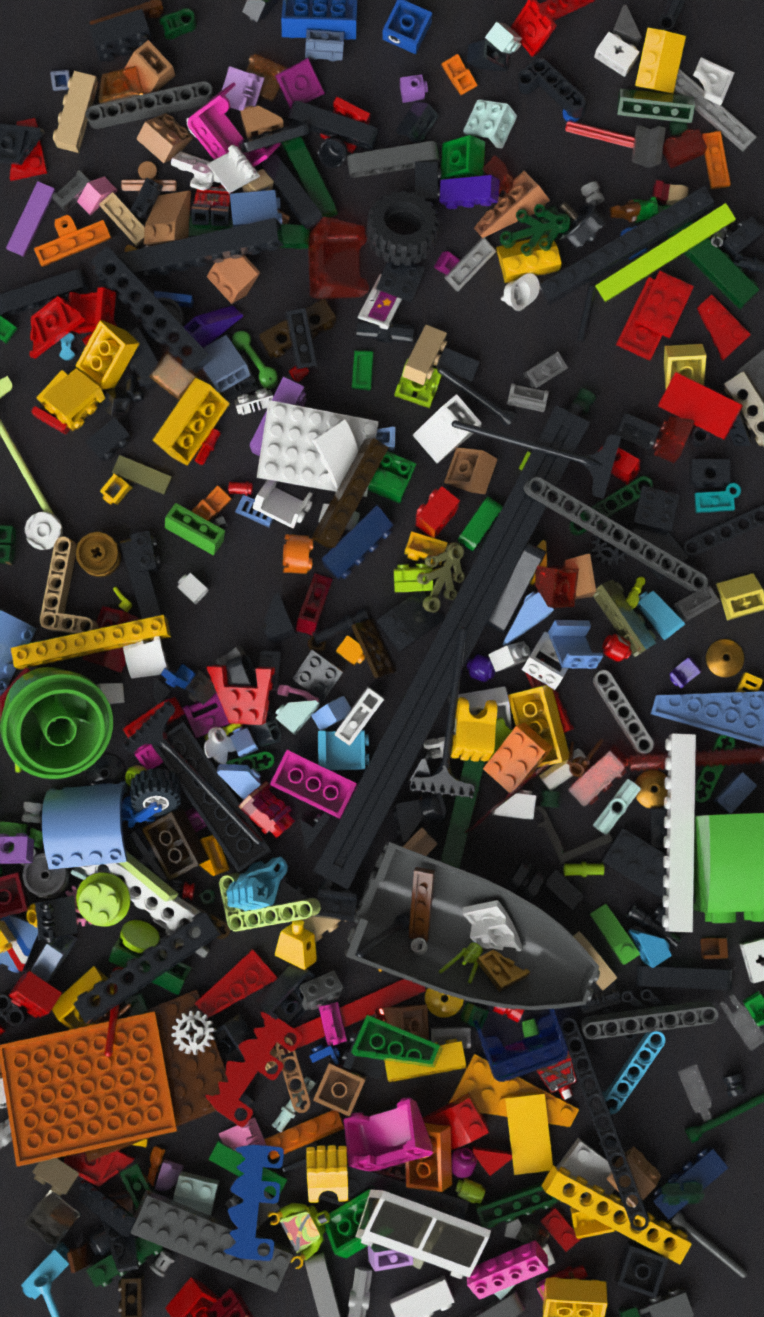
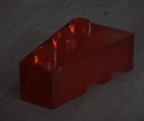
[568,745,630,806]

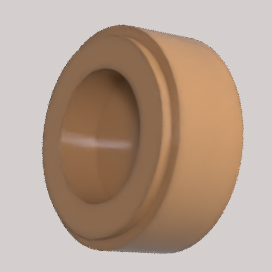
[138,161,157,180]

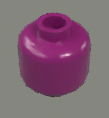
[451,1148,477,1178]

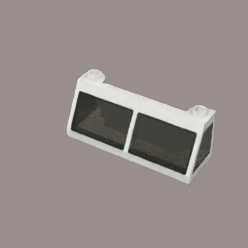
[356,1189,491,1279]

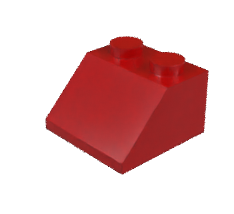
[165,1277,220,1317]

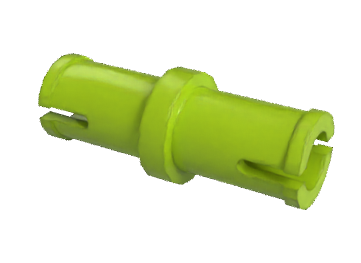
[564,862,604,877]

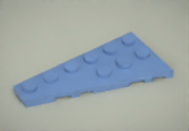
[651,691,764,747]

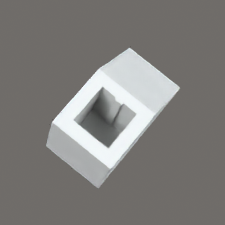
[488,641,530,672]

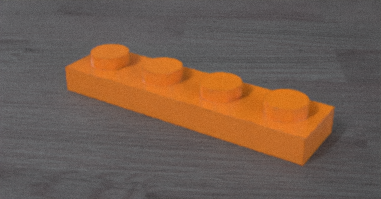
[264,1110,345,1159]

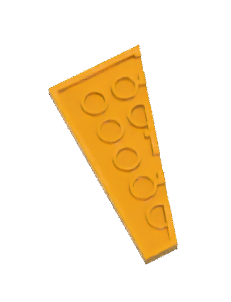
[449,1054,579,1127]

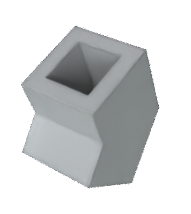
[504,1216,523,1239]

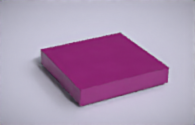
[274,58,324,109]

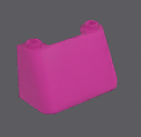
[344,1098,433,1171]

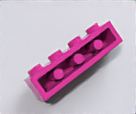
[467,1240,548,1299]

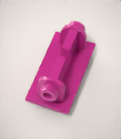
[319,1002,347,1045]

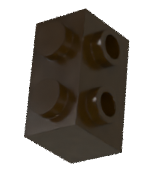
[118,1273,145,1317]

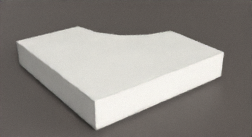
[693,57,734,105]

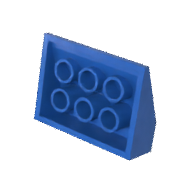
[281,0,357,40]

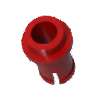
[229,481,253,496]

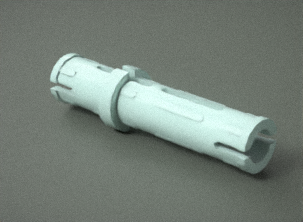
[272,1076,316,1132]

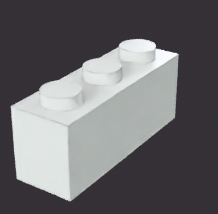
[390,1276,454,1317]

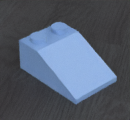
[502,591,554,647]

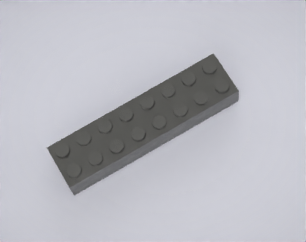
[130,1189,293,1292]

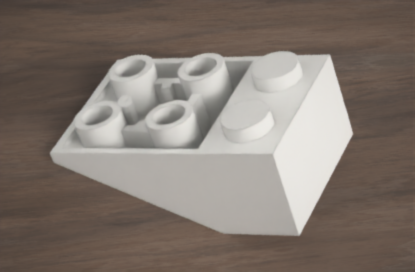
[413,394,481,464]

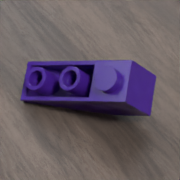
[184,306,243,348]

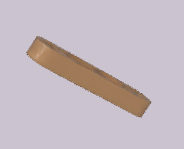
[276,1037,311,1113]

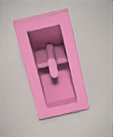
[77,176,118,216]

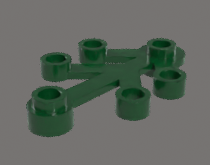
[500,204,571,256]

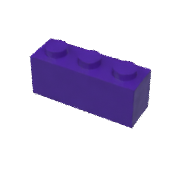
[439,175,500,209]

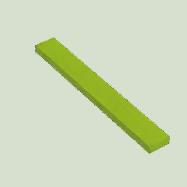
[595,203,736,302]

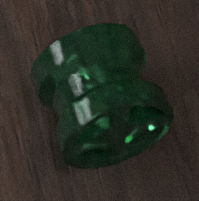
[540,791,561,808]

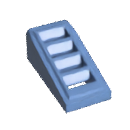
[235,495,274,528]

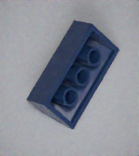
[322,506,393,580]

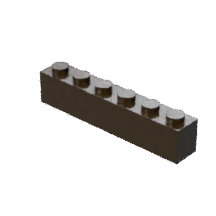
[311,438,389,548]

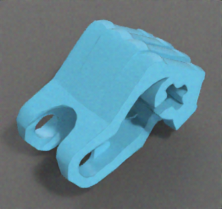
[226,857,288,911]

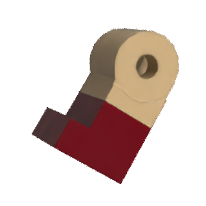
[652,180,689,205]

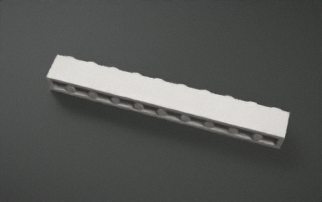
[662,734,696,932]

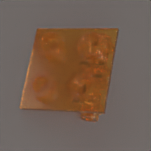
[246,54,287,101]

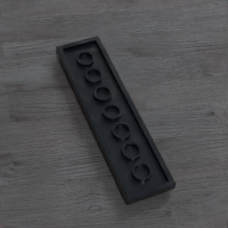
[307,1164,469,1241]

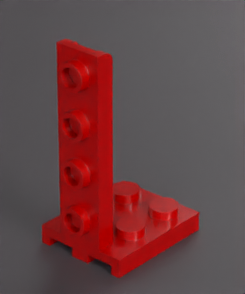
[510,0,595,57]

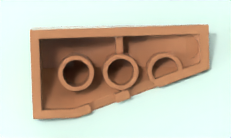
[474,171,550,238]

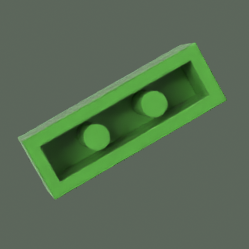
[165,503,225,556]

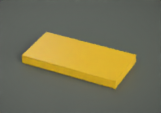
[505,1092,553,1175]

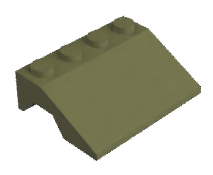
[593,580,656,658]

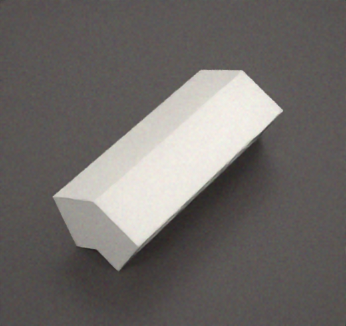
[539,748,589,791]

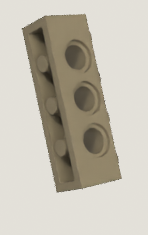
[724,371,764,447]

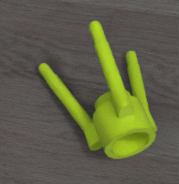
[439,942,483,983]

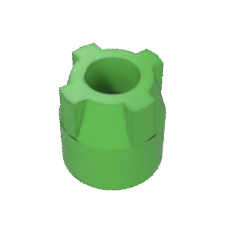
[522,1019,540,1038]

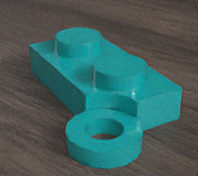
[694,483,741,513]

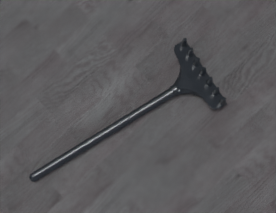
[451,420,621,499]
[410,627,475,799]
[122,701,263,846]

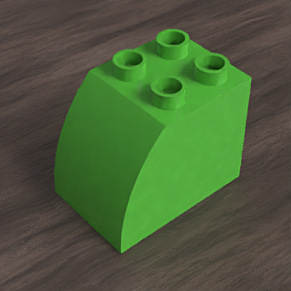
[693,813,764,923]

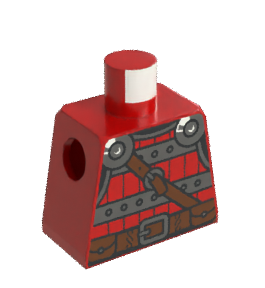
[532,1048,576,1100]

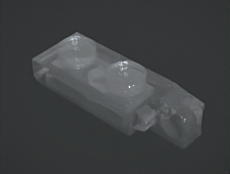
[677,1064,712,1121]

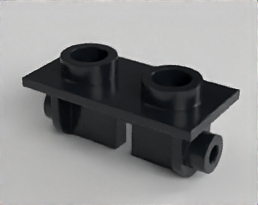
[130,177,163,219]
[729,411,752,446]

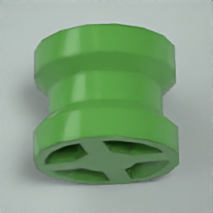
[29,827,44,849]

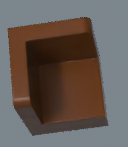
[700,938,728,959]

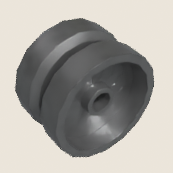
[23,853,70,899]

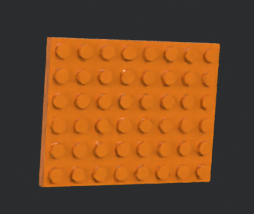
[0,1012,177,1167]

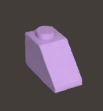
[368,1241,413,1271]

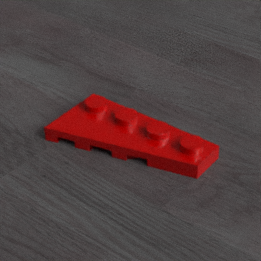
[194,950,277,1018]

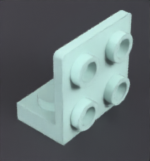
[463,100,517,149]

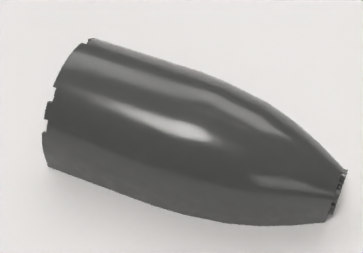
[345,842,600,1010]

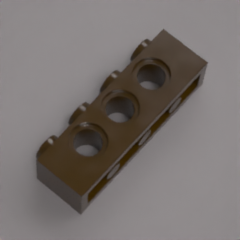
[259,298,336,359]

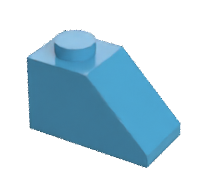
[629,929,672,968]

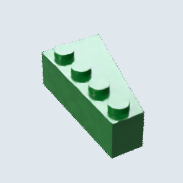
[351,1015,442,1068]

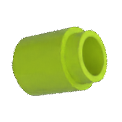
[455,1178,486,1204]

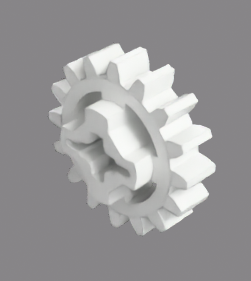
[171,1011,216,1055]

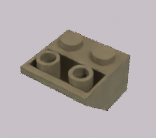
[33,1158,80,1196]

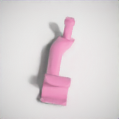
[277,685,319,702]

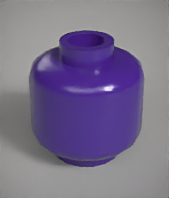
[467,654,496,682]

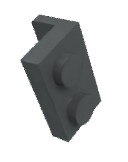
[300,971,343,1011]

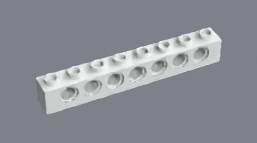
[80,863,204,938]

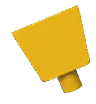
[275,920,317,970]

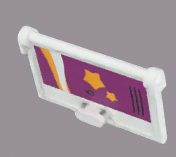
[358,274,402,329]

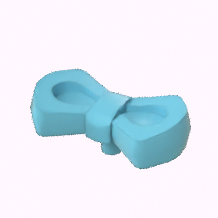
[60,332,75,360]

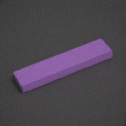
[6,181,55,257]

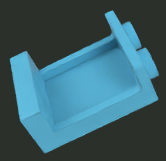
[318,730,369,770]

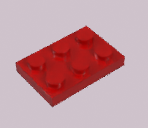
[635,271,694,338]

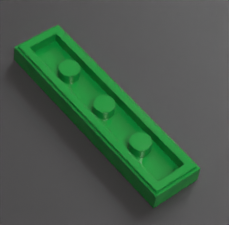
[208,1141,287,1196]

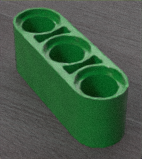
[457,496,503,551]

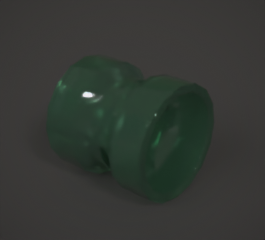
[573,388,596,414]

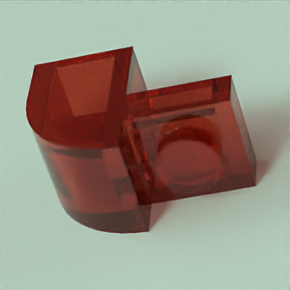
[482,155,513,195]

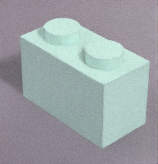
[485,22,522,54]

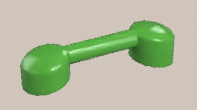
[232,331,278,389]

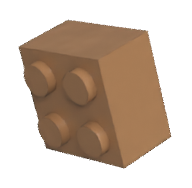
[313,1061,366,1116]

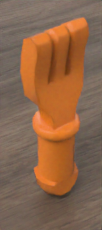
[147,1146,165,1187]

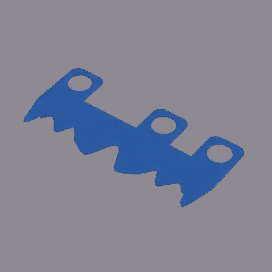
[223,1145,284,1261]

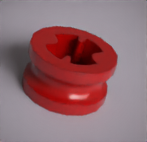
[182,882,195,900]

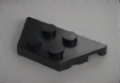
[0,124,45,165]

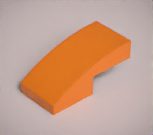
[441,54,478,95]
[191,485,232,522]

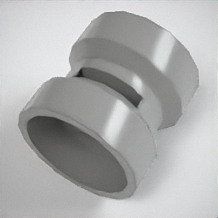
[581,181,605,205]
[21,802,43,823]

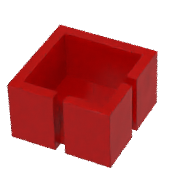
[8,971,62,1018]

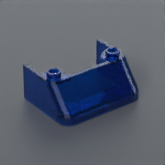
[473,1009,568,1082]

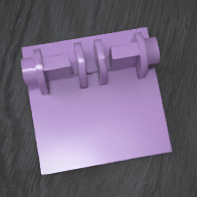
[222,66,264,111]

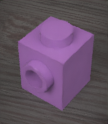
[400,74,428,103]

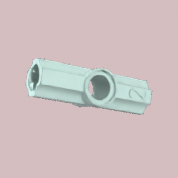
[593,779,641,835]

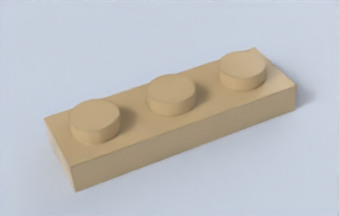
[99,192,145,247]

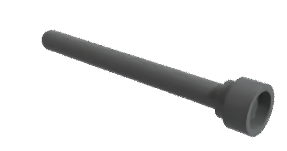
[668,1211,747,1278]

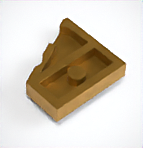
[476,950,530,992]

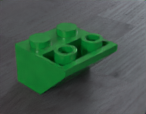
[368,451,416,504]

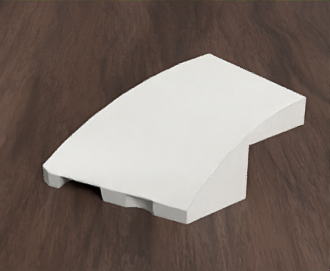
[312,419,358,488]
[123,636,169,679]
[462,900,522,951]

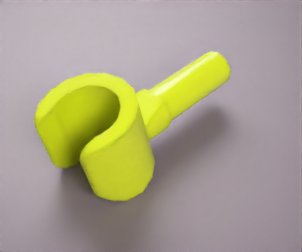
[113,587,132,612]

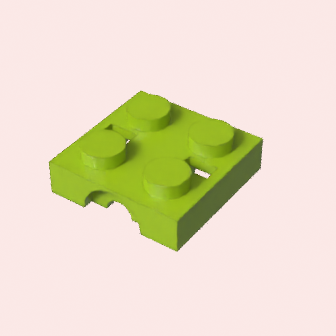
[394,359,442,408]

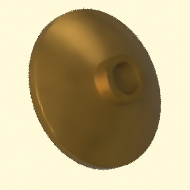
[706,639,744,677]
[635,770,668,809]

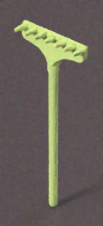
[0,376,54,514]

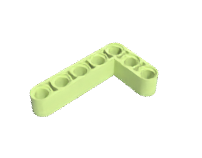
[219,873,321,931]

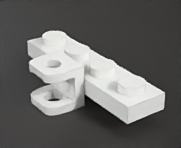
[171,151,239,191]

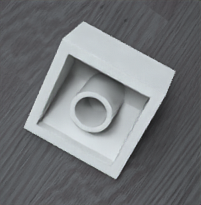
[492,790,536,820]

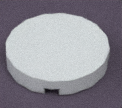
[25,512,63,550]

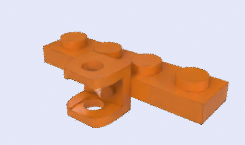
[34,215,111,267]

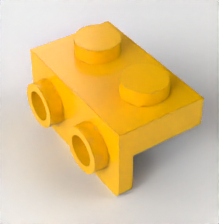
[404,531,448,565]
[570,1201,615,1239]

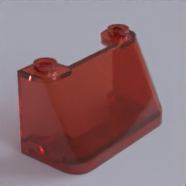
[308,217,369,299]

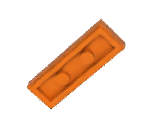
[701,131,730,189]

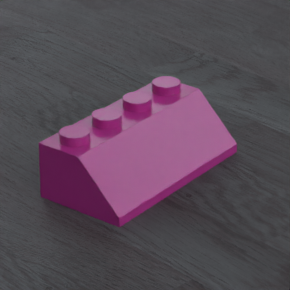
[270,750,357,819]

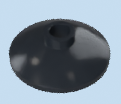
[87,754,125,785]

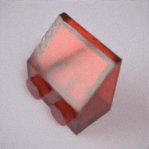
[653,416,695,463]
[535,566,579,608]

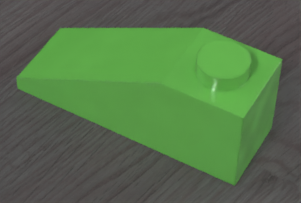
[590,904,640,965]

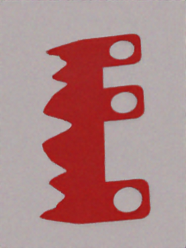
[205,1012,302,1127]

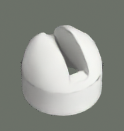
[411,938,428,955]

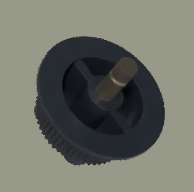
[557,200,606,249]

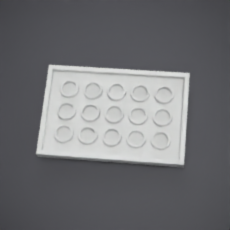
[257,400,378,497]

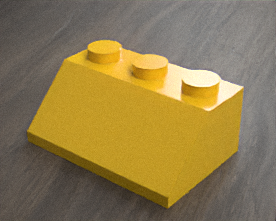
[635,28,686,94]
[496,235,561,283]
[76,320,140,390]
[52,966,114,1030]
[542,1277,607,1317]

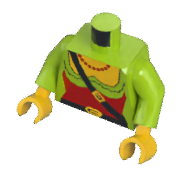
[267,1203,330,1269]

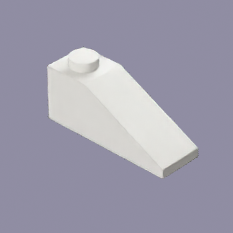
[334,686,384,746]

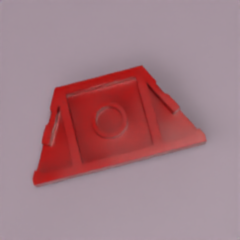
[29,296,86,359]
[64,1150,135,1187]

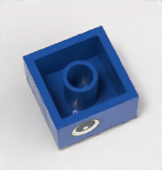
[383,0,432,54]

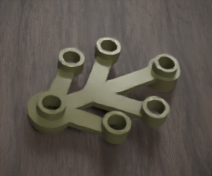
[417,542,465,613]

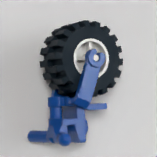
[121,768,181,828]

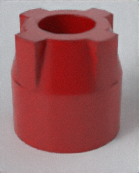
[289,366,309,383]

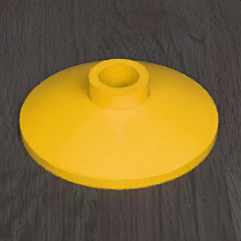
[425,988,464,1018]

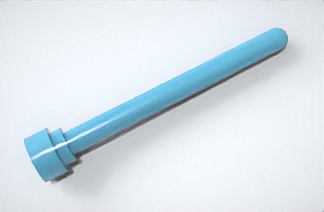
[34,1275,61,1317]

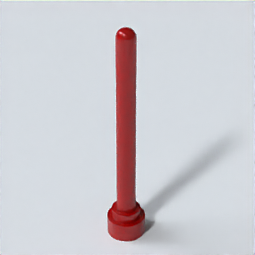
[105,967,128,1057]

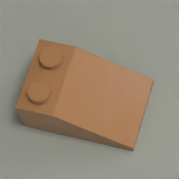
[144,191,191,247]

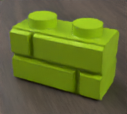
[394,563,433,592]

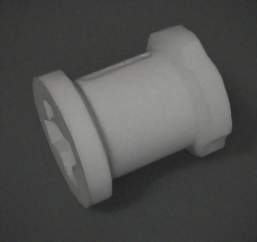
[150,1250,176,1277]

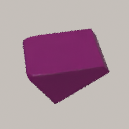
[434,251,460,275]
[185,806,207,833]

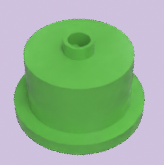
[0,667,113,779]

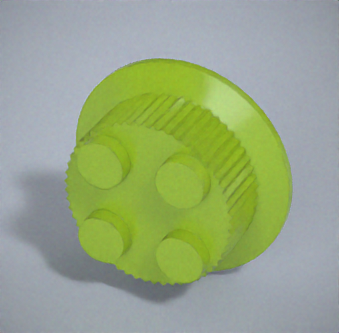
[76,872,130,927]

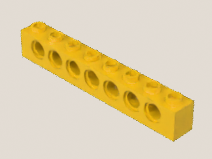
[11,615,171,669]
[542,1165,692,1264]

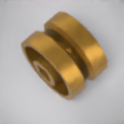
[76,532,122,578]

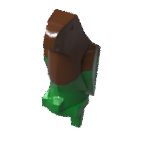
[609,197,672,223]

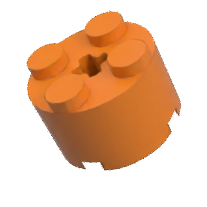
[283,534,313,574]

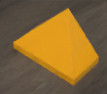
[199,835,229,876]

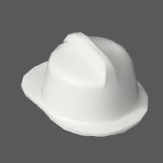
[501,273,540,311]

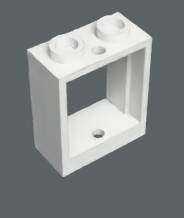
[522,632,568,690]

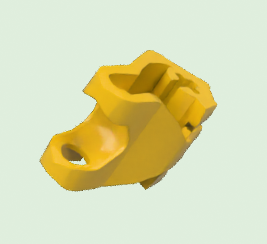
[451,697,497,762]
[306,1145,348,1203]

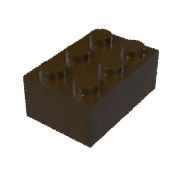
[142,808,210,881]

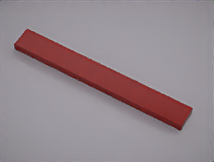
[279,979,426,1054]

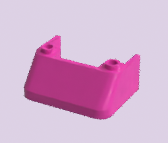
[188,82,281,167]

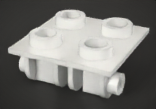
[207,145,260,193]
[234,388,273,415]

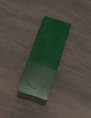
[120,1163,156,1208]

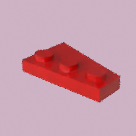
[10,118,47,181]
[697,294,751,361]

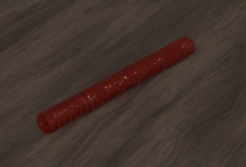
[629,747,764,772]

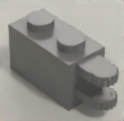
[637,1287,694,1317]

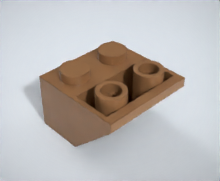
[123,40,175,94]
[137,113,193,163]

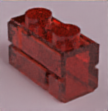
[662,129,707,169]

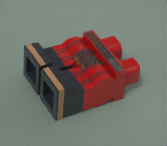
[191,184,231,227]

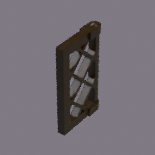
[351,619,397,678]

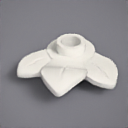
[204,727,236,764]

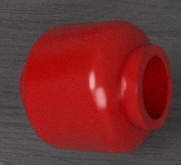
[602,633,632,662]

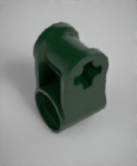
[159,8,197,40]

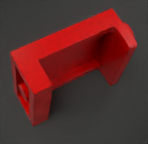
[68,287,116,334]

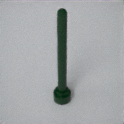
[684,1093,764,1143]

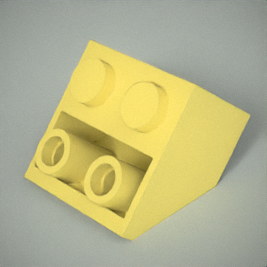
[716,573,764,620]

